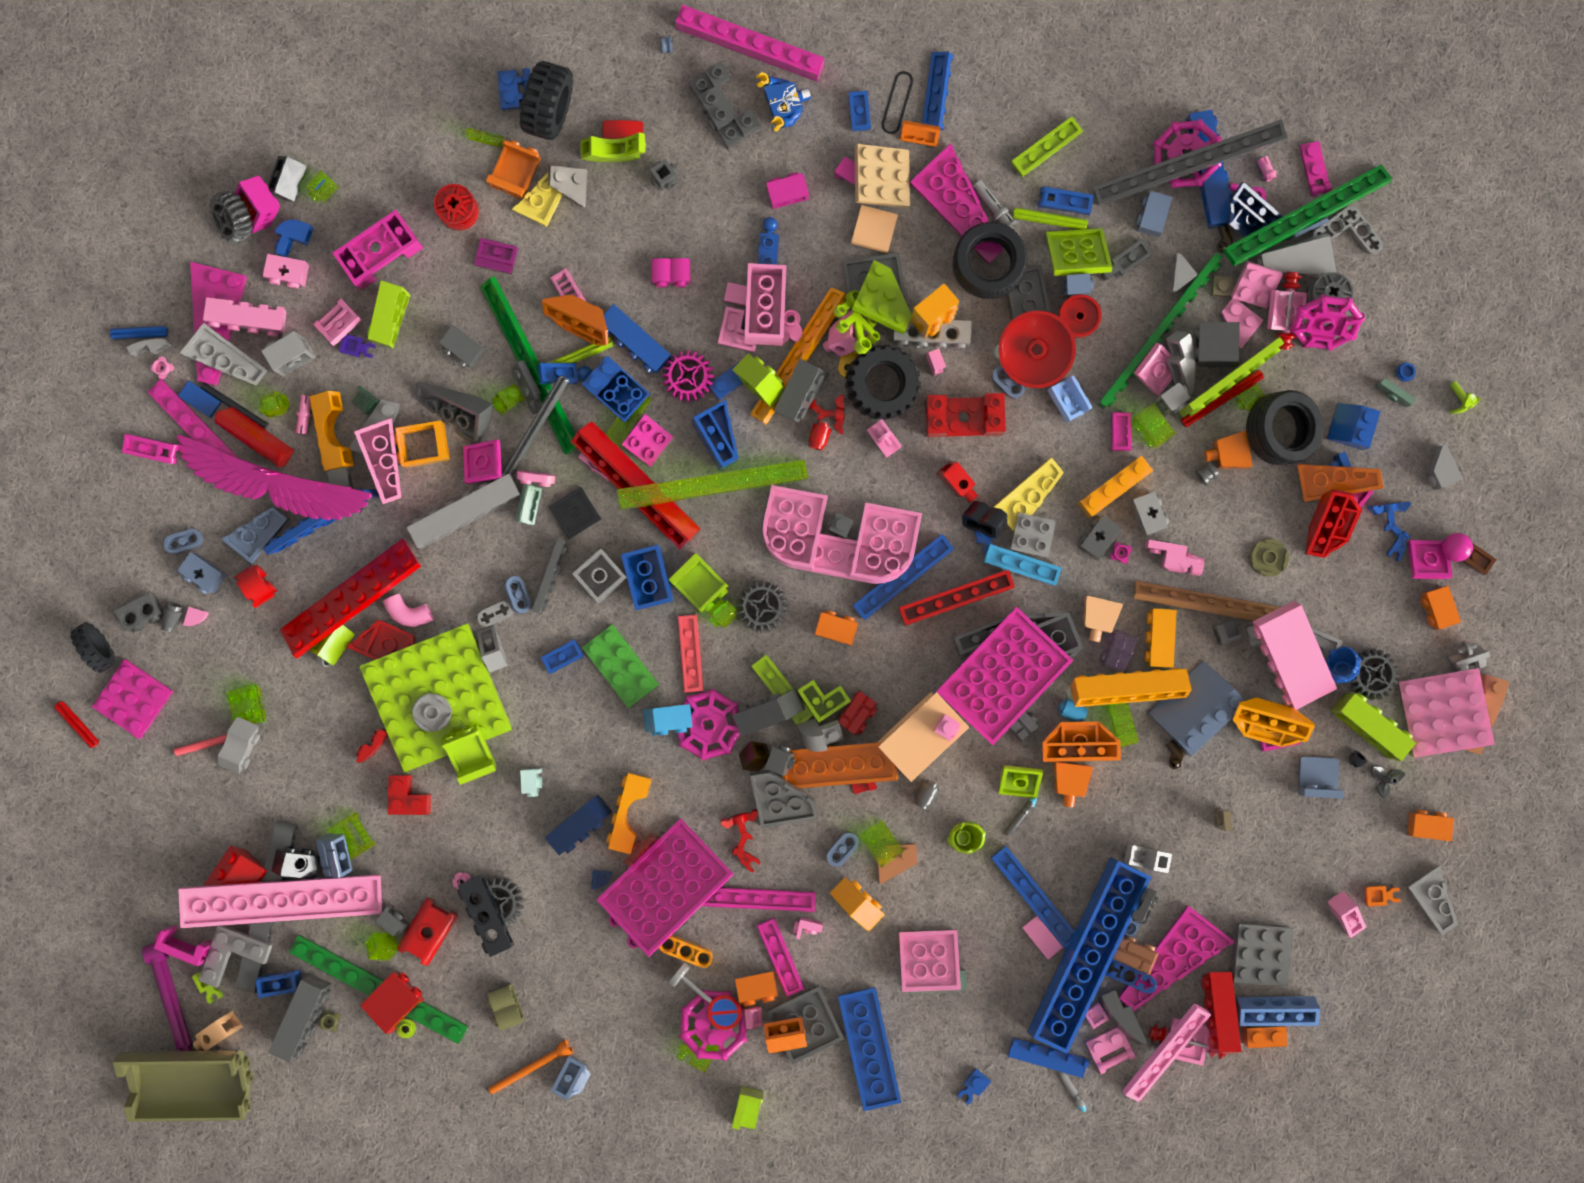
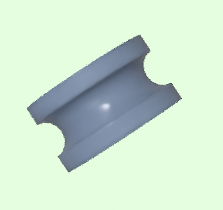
[661,36,673,54]

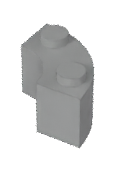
[218,716,260,774]

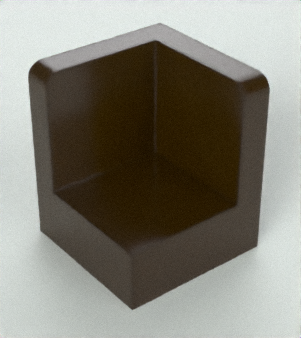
[739,741,770,772]

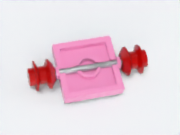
[1267,272,1307,350]
[1148,1017,1226,1066]

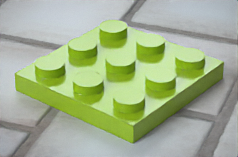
[1045,228,1112,276]

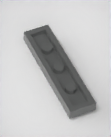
[532,538,569,614]

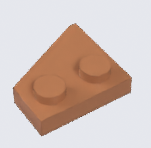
[877,844,917,884]

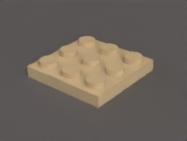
[855,144,910,208]

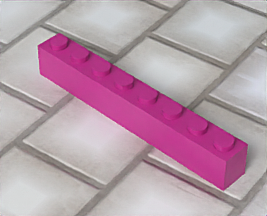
[675,4,824,82]

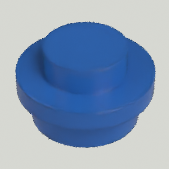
[1396,362,1416,382]

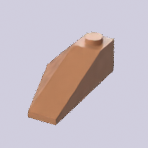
[1465,673,1509,755]

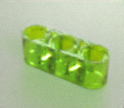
[1107,703,1139,748]

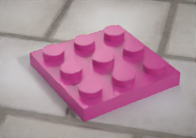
[92,659,173,739]

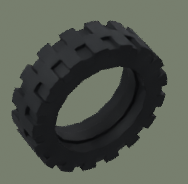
[70,622,116,673]

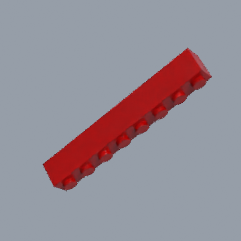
[571,421,701,550]

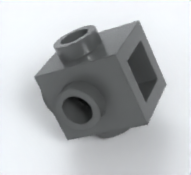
[650,159,678,191]

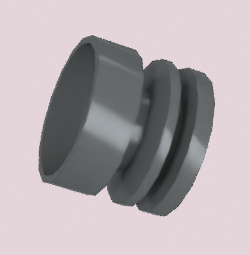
[1306,272,1353,312]

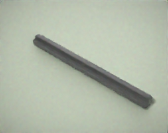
[503,375,569,476]

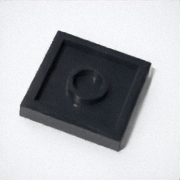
[549,487,602,539]

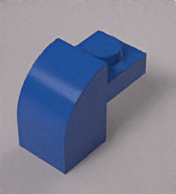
[275,220,314,258]

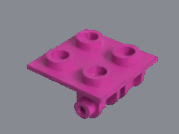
[622,414,673,467]

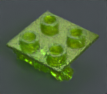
[226,684,267,724]

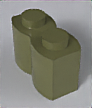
[486,983,525,1030]

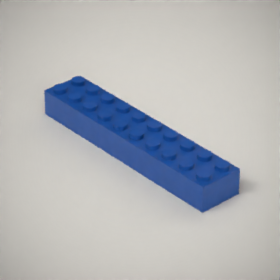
[1027,857,1152,1054]

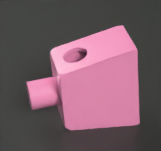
[823,311,864,357]

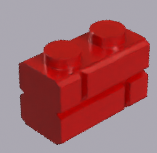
[838,690,878,735]

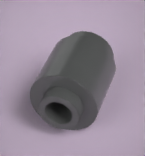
[914,780,940,810]

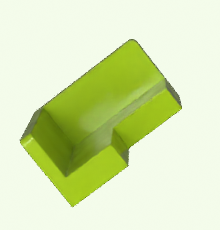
[732,1086,764,1130]

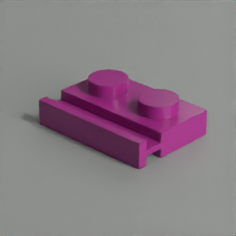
[474,238,519,275]

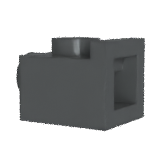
[375,904,408,936]

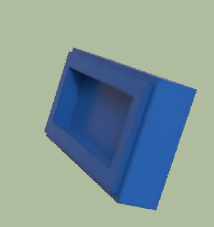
[178,381,222,418]

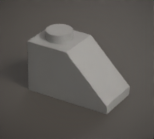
[1428,444,1463,490]
[477,625,508,673]

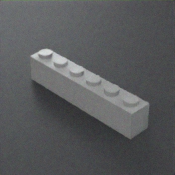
[407,473,521,549]

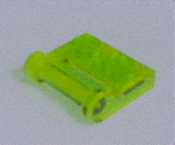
[327,812,376,860]

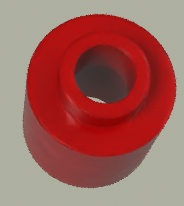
[808,421,831,451]

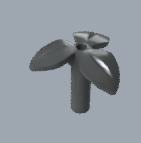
[1371,766,1405,798]

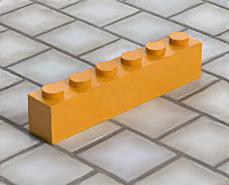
[1070,668,1192,707]

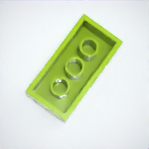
[1330,693,1416,761]

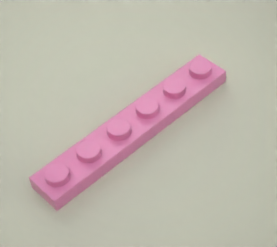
[1122,1003,1211,1102]

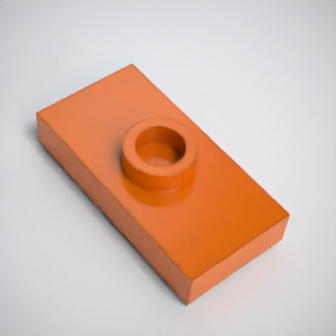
[900,120,941,147]

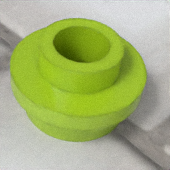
[396,1018,416,1039]

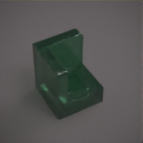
[351,385,380,416]

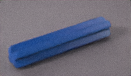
[110,326,168,339]

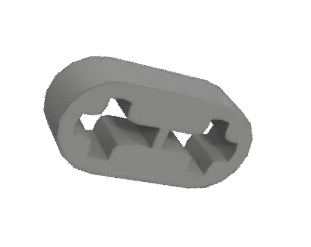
[477,601,513,627]

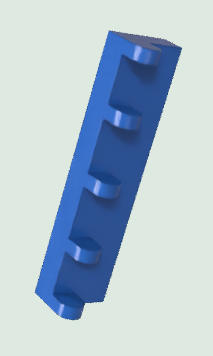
[922,51,954,130]
[1008,1037,1089,1078]

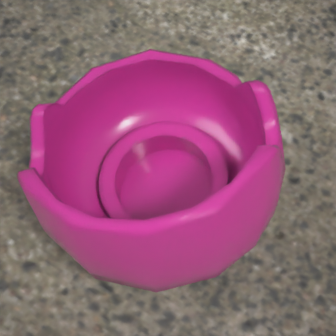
[1442,533,1473,562]

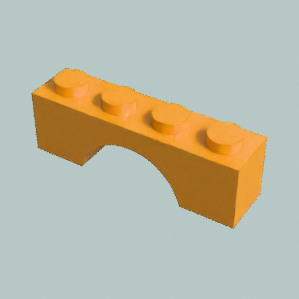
[310,391,354,471]
[1077,456,1153,518]
[606,772,652,855]

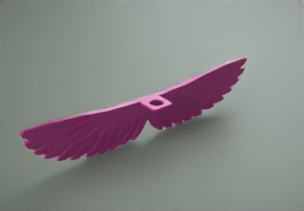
[177,435,372,520]

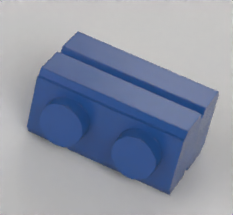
[256,969,302,998]

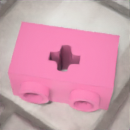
[263,254,309,289]

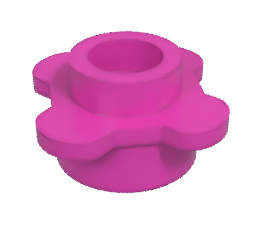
[1110,542,1132,564]

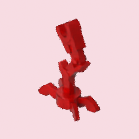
[807,394,845,435]
[721,809,760,872]

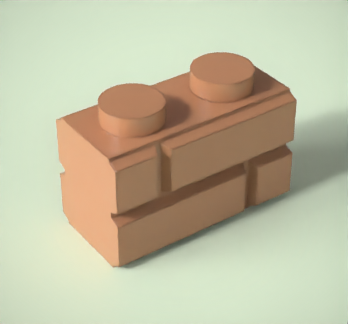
[1113,935,1159,975]

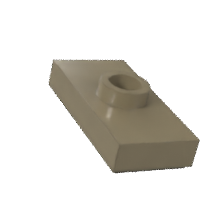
[1214,808,1233,831]

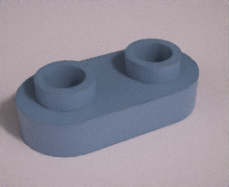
[992,366,1025,399]
[164,529,204,554]
[504,576,531,614]
[827,832,859,867]

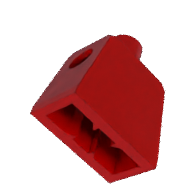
[936,461,978,503]

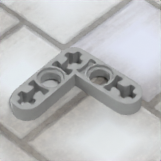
[1311,206,1383,255]

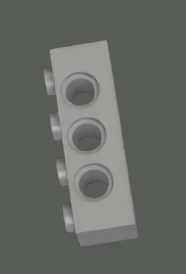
[893,319,971,350]

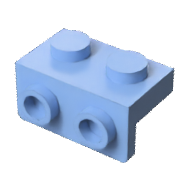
[1047,375,1092,423]

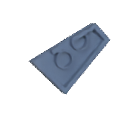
[222,507,289,564]

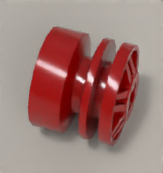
[434,184,479,231]

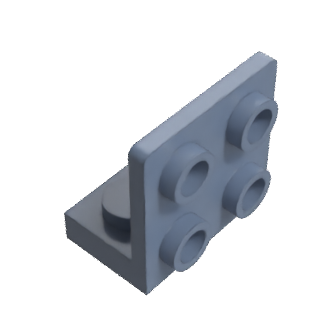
[1298,756,1344,799]

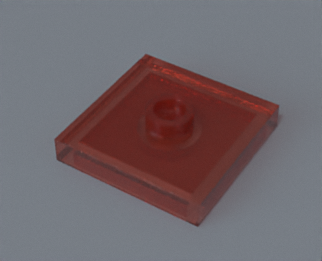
[623,832,660,866]

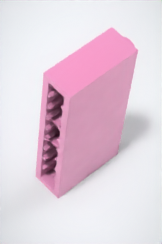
[1253,601,1337,710]

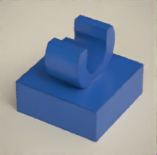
[1328,452,1352,467]

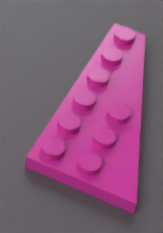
[910,143,1003,265]
[190,262,247,386]
[1118,905,1234,1011]

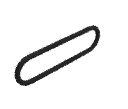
[882,71,913,134]

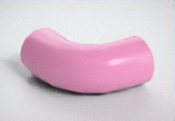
[382,594,434,627]

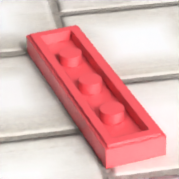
[678,614,704,693]

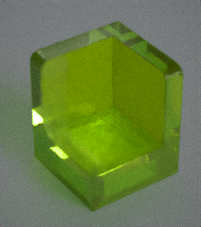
[366,932,398,961]

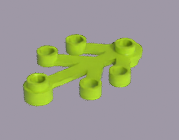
[833,290,880,354]

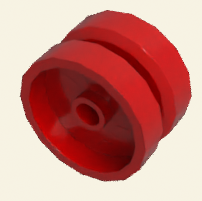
[1057,294,1102,339]

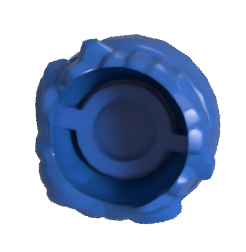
[1325,646,1361,683]

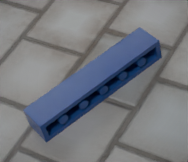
[1186,110,1232,229]

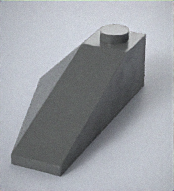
[415,382,493,444]

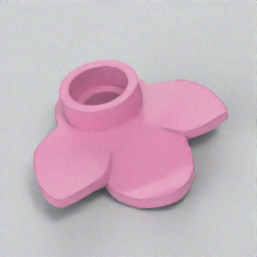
[783,310,802,344]

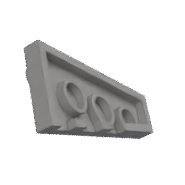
[180,323,268,386]

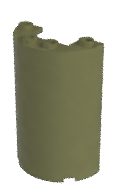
[113,1050,253,1122]

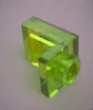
[492,383,525,416]
[1236,383,1265,412]

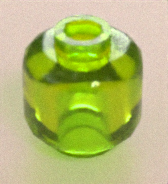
[259,391,289,418]
[709,600,737,628]

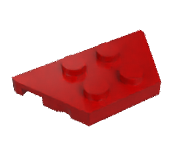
[346,620,415,660]

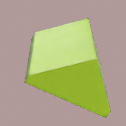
[998,764,1043,798]

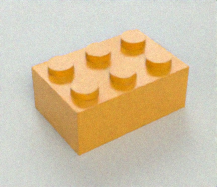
[910,283,959,338]

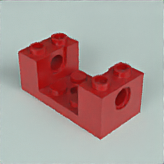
[925,393,1006,437]

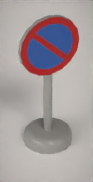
[668,962,742,1031]

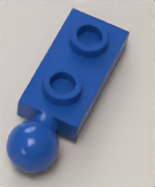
[758,217,779,265]
[538,363,592,384]

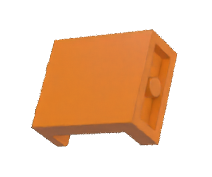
[486,140,541,200]

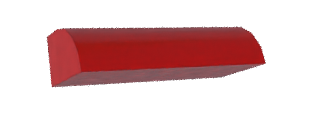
[215,407,295,468]

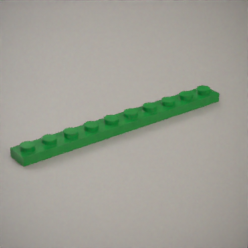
[1223,164,1393,266]
[1097,252,1222,409]
[480,277,577,455]
[289,935,468,1044]

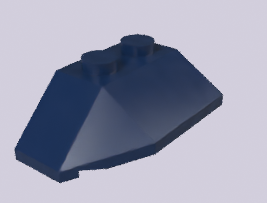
[1227,182,1283,237]

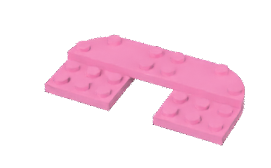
[763,485,922,584]

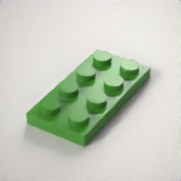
[582,624,659,708]

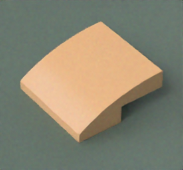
[851,205,898,254]

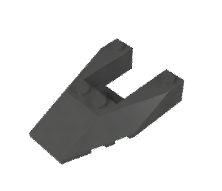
[952,612,1083,658]

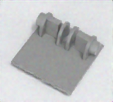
[1011,513,1056,558]

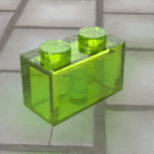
[1132,403,1176,449]

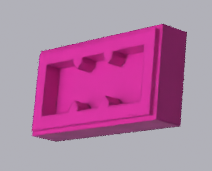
[1111,412,1132,451]

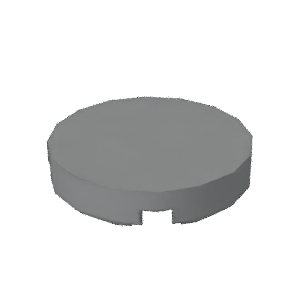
[412,693,452,732]

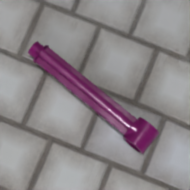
[142,942,193,1051]

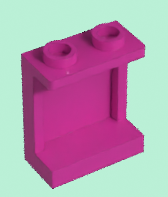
[154,925,212,966]

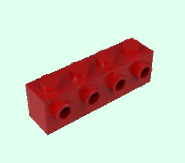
[1201,972,1242,1054]

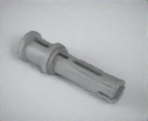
[973,180,1019,229]

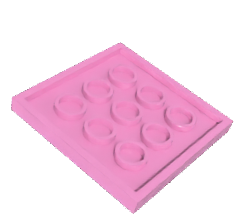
[1399,668,1495,758]

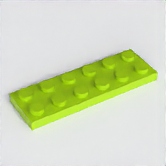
[1179,337,1284,417]

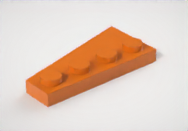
[1297,464,1384,502]

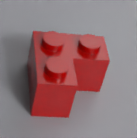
[388,775,431,815]

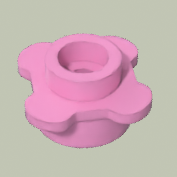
[151,356,174,379]

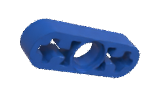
[1105,959,1157,994]

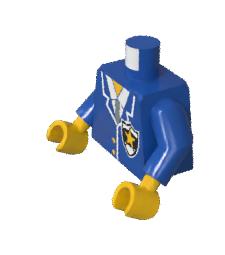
[756,72,811,132]

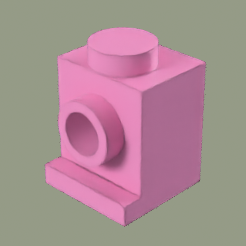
[933,714,961,741]

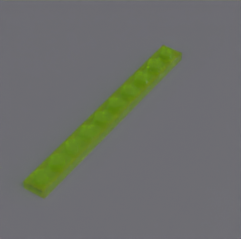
[616,460,809,510]

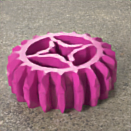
[662,350,714,402]

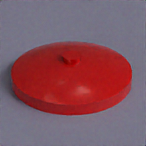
[998,311,1076,388]

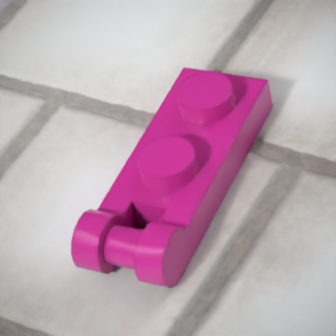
[1299,141,1332,197]
[122,433,179,464]

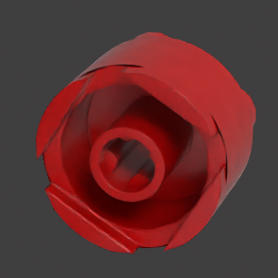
[233,564,278,609]

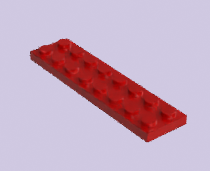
[279,538,421,659]

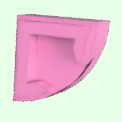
[183,607,209,626]

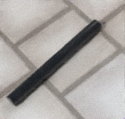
[200,383,269,429]

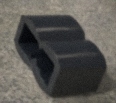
[962,501,1007,538]

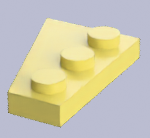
[512,173,562,227]

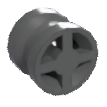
[1195,462,1219,486]

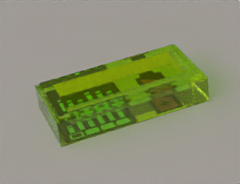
[465,127,506,148]

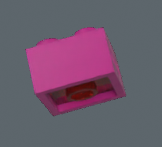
[235,175,280,234]

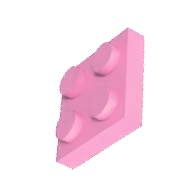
[1231,261,1283,309]
[1134,343,1173,396]

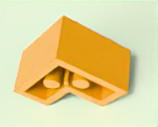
[830,876,885,931]

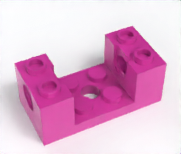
[333,210,423,291]

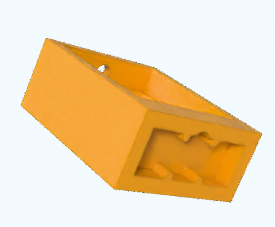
[394,420,450,468]

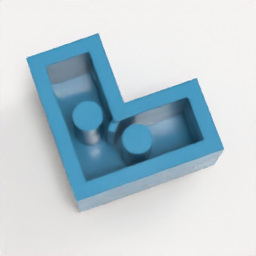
[643,704,693,736]

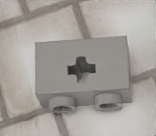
[1130,492,1169,536]

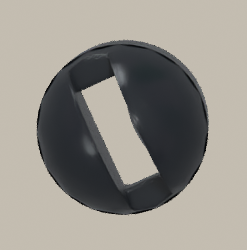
[1349,751,1367,768]

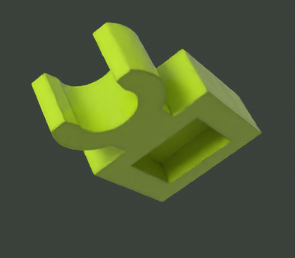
[192,971,223,1004]

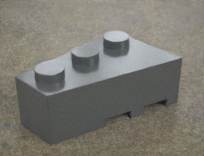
[774,359,830,423]

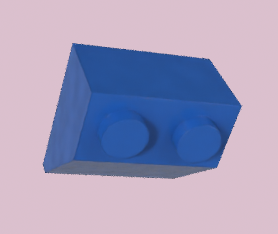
[1327,403,1381,450]

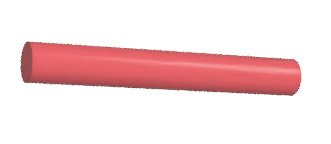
[174,734,227,756]

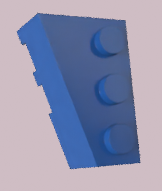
[691,400,739,471]

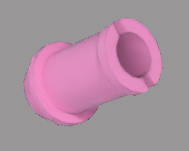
[1256,156,1277,182]

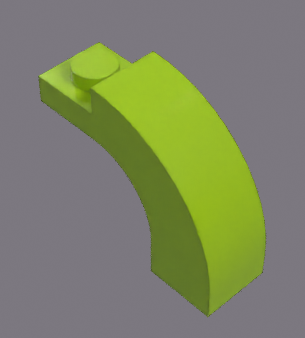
[580,132,646,162]

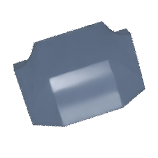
[550,1055,590,1100]

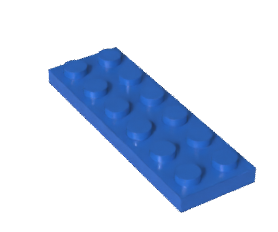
[838,987,902,1111]

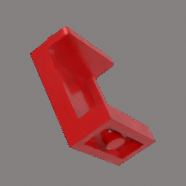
[360,972,424,1034]

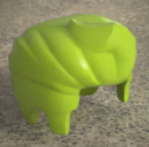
[947,821,986,854]

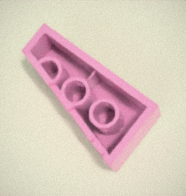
[203,297,287,337]
[354,417,402,504]

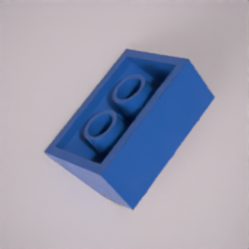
[621,545,675,611]

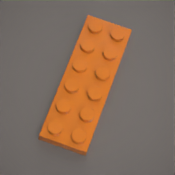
[782,742,898,788]

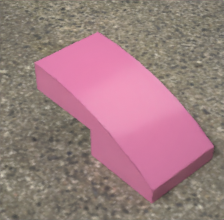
[1022,916,1063,960]

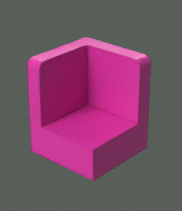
[834,156,855,185]

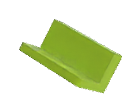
[309,625,355,665]

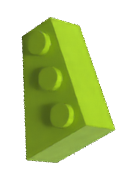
[367,281,410,348]

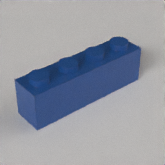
[604,304,672,374]

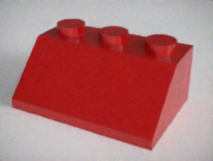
[203,845,268,886]

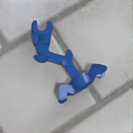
[1368,502,1411,561]

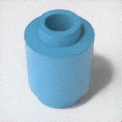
[1058,698,1088,722]

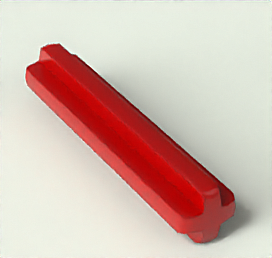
[54,701,99,748]

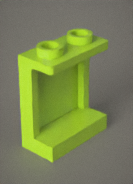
[669,553,729,613]
[441,724,496,785]

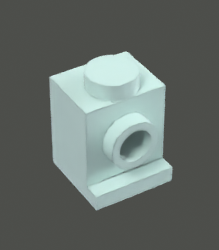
[520,768,543,797]

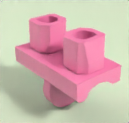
[866,419,902,458]

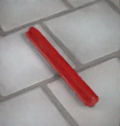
[1180,370,1264,427]

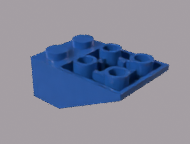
[582,356,650,422]

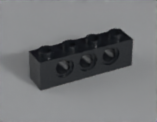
[457,874,515,957]

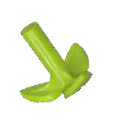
[1449,381,1480,414]

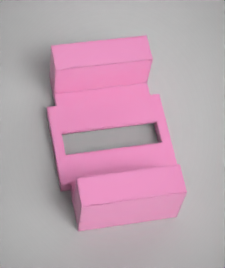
[926,349,946,376]

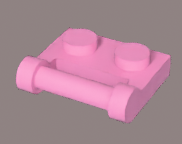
[313,298,361,346]
[1085,1027,1136,1074]

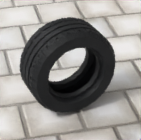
[952,222,1028,299]
[1246,390,1323,465]

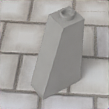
[1256,234,1336,274]

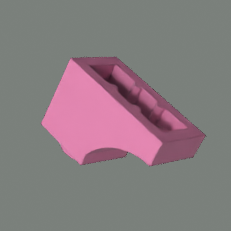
[1328,891,1366,938]

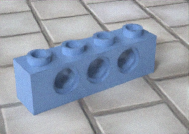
[1236,996,1320,1026]

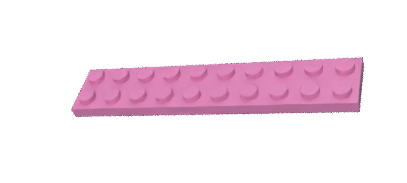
[178,874,383,928]

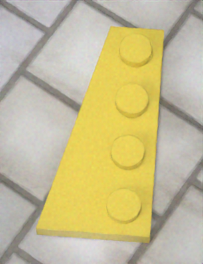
[993,458,1064,533]

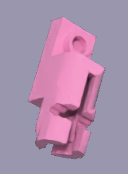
[1145,540,1204,576]

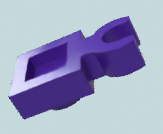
[339,334,376,358]

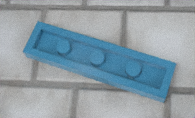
[983,544,1062,586]

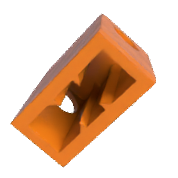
[1204,431,1253,469]
[1054,762,1093,807]

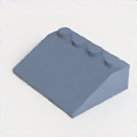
[1148,661,1246,756]

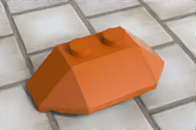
[542,295,608,346]
[1042,721,1121,762]

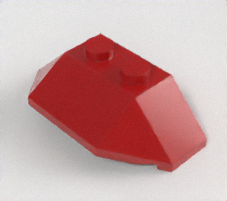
[1306,489,1362,558]

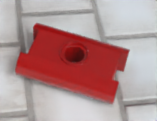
[397,897,458,966]

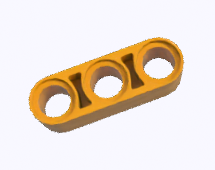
[659,934,713,968]

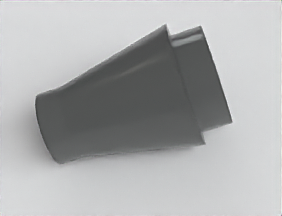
[161,602,183,632]

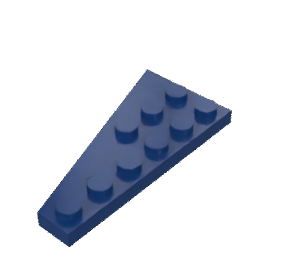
[264,488,380,555]

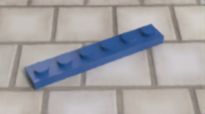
[853,534,954,621]
[990,846,1075,949]

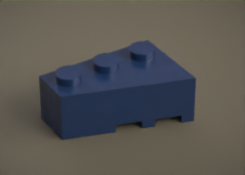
[545,795,612,856]

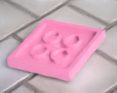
[899,930,961,992]

